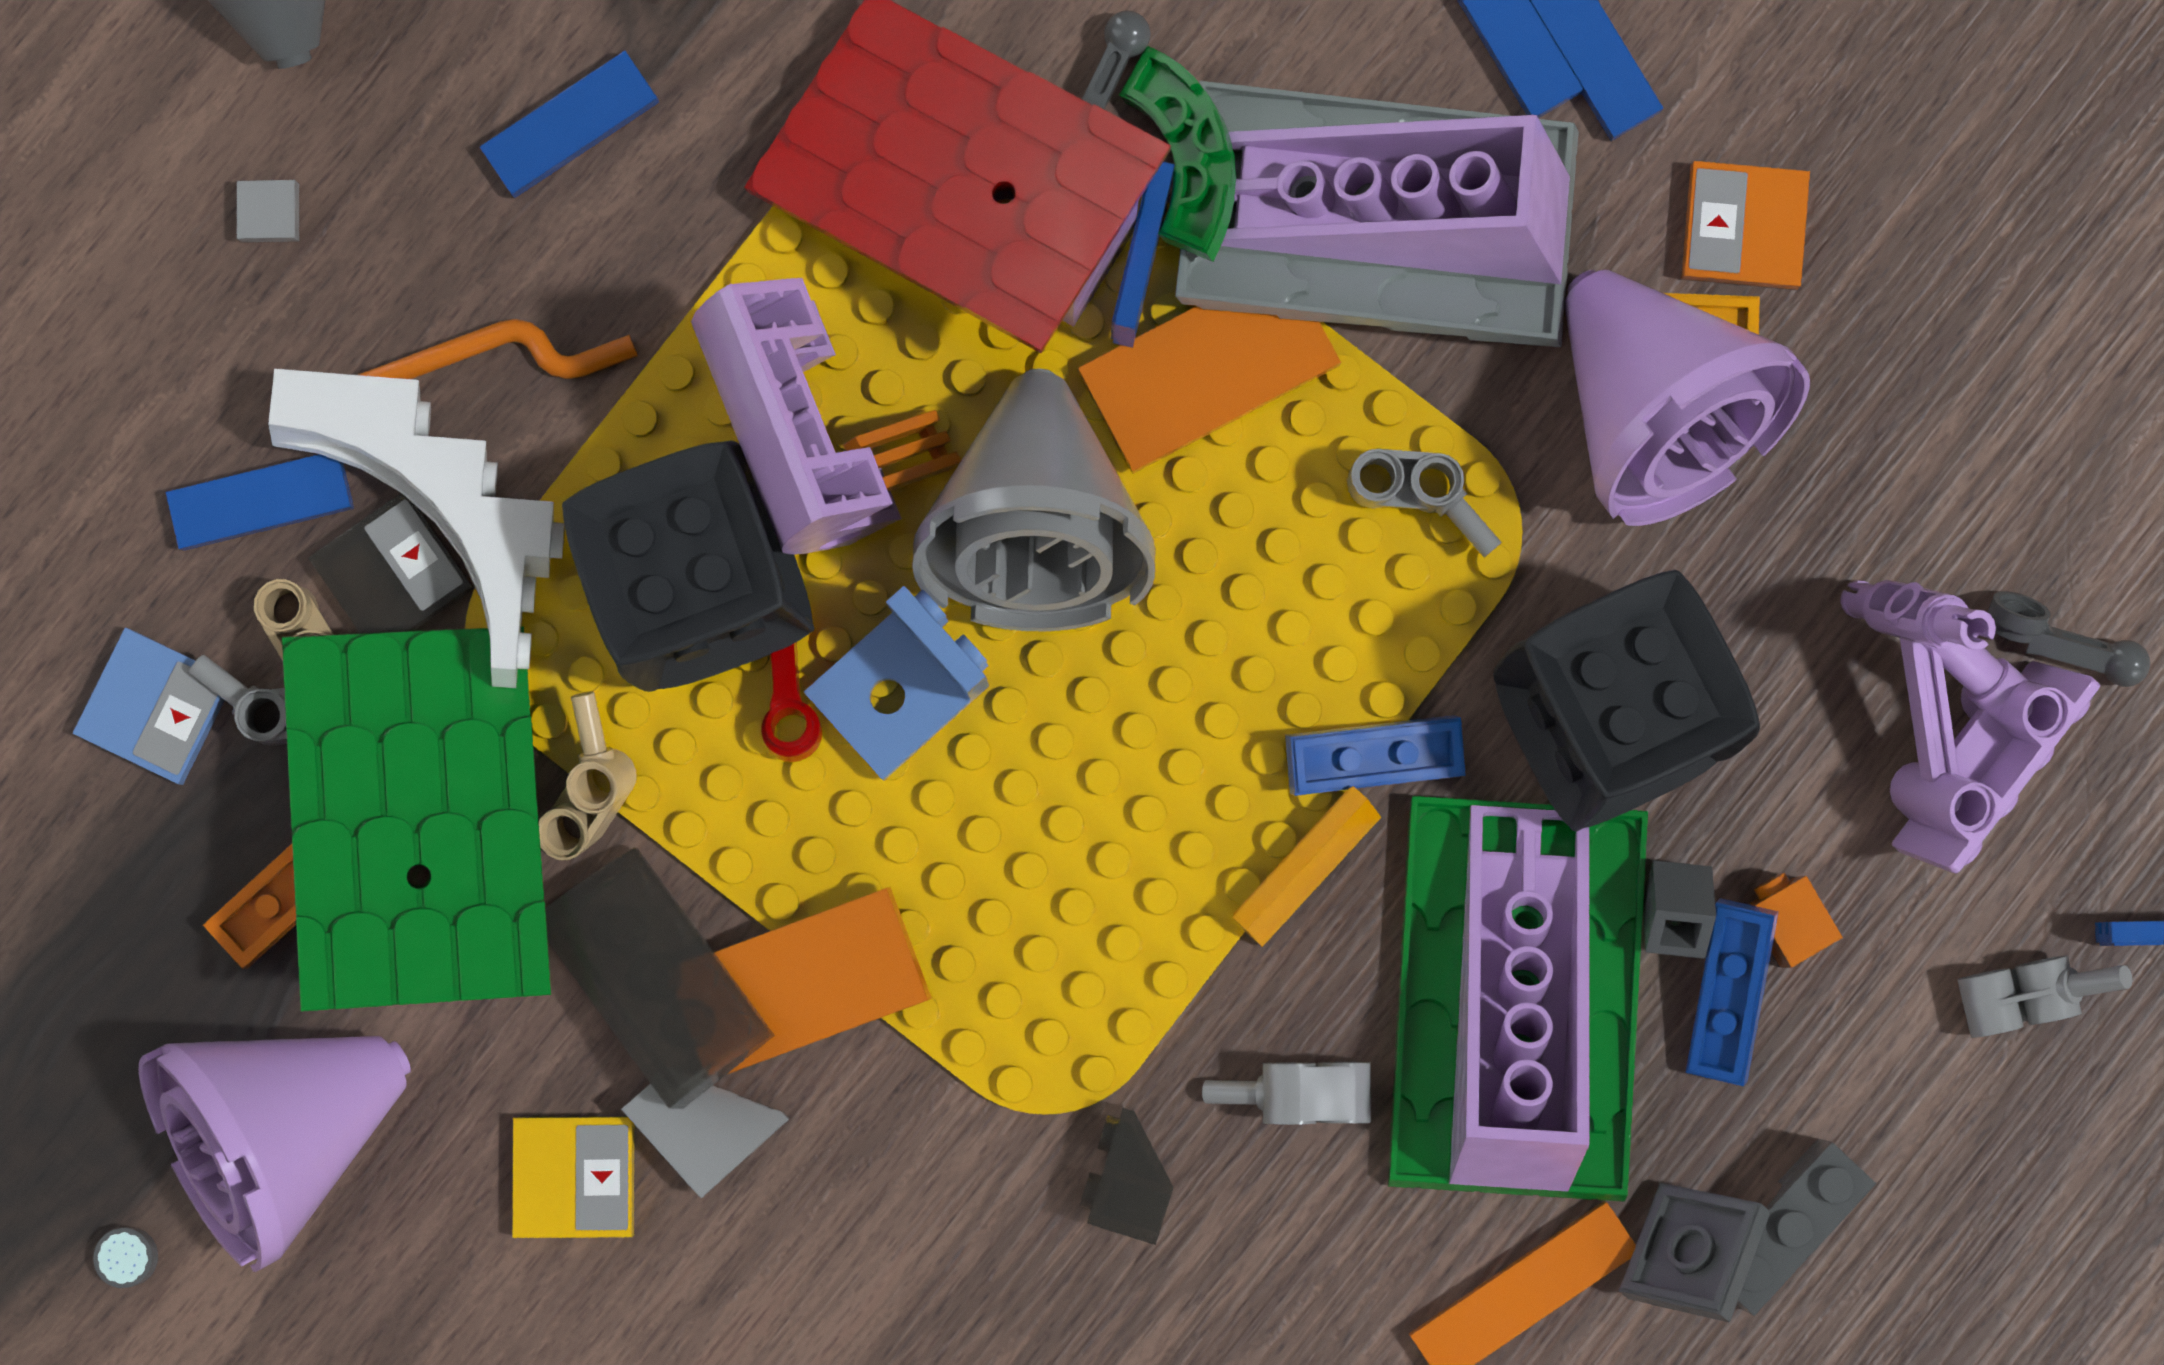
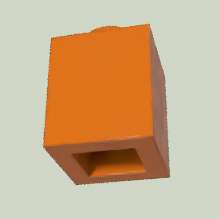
[1748,872,1843,968]

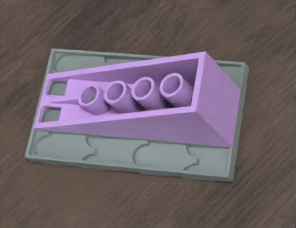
[1175,81,1579,347]

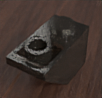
[1079,1106,1174,1245]

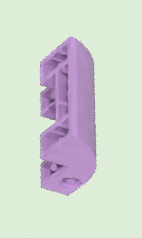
[691,278,902,555]

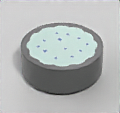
[93,1227,158,1288]

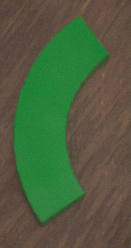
[1119,46,1236,262]

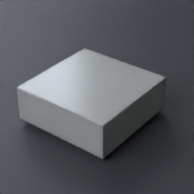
[237,180,299,242]

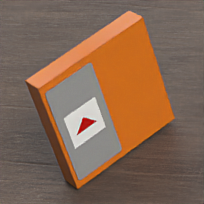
[1681,161,1810,290]

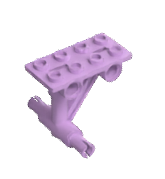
[1841,580,2100,874]

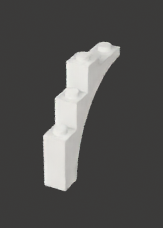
[268,369,565,688]

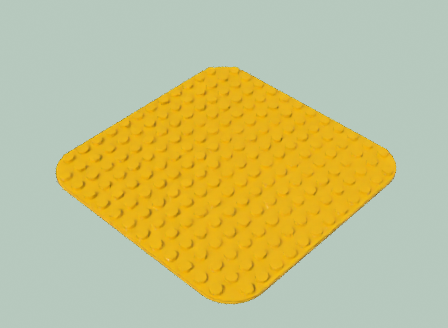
[465,194,1523,1115]

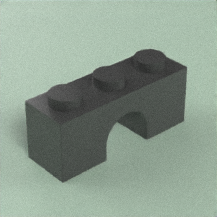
[1737,1138,1877,1316]

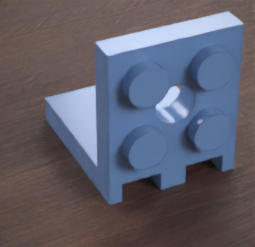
[804,586,989,781]

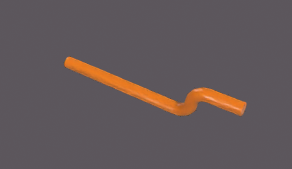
[358,319,638,379]

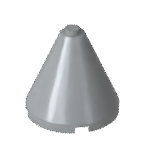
[912,369,1155,632]

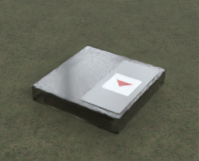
[308,493,474,634]

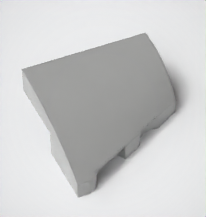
[621,1068,789,1198]

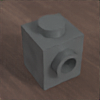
[1643,860,1716,959]

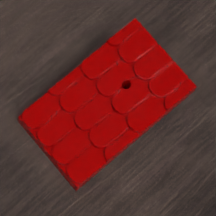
[744,0,1171,353]

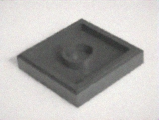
[1619,1183,1770,1323]

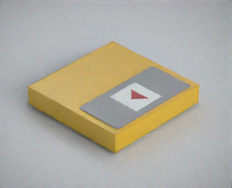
[512,1117,634,1238]

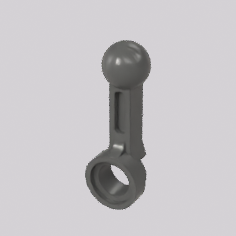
[1082,10,1151,110]
[1988,591,2150,687]

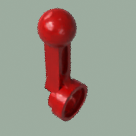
[761,642,822,762]

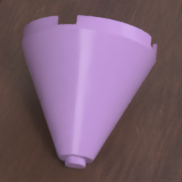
[1565,270,1810,526]
[139,1036,411,1272]

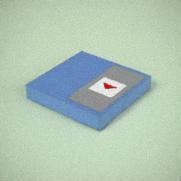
[72,627,225,785]

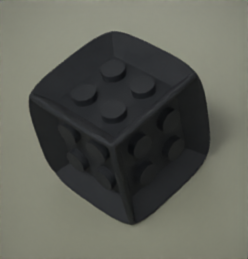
[562,440,815,692]
[1493,570,1760,832]

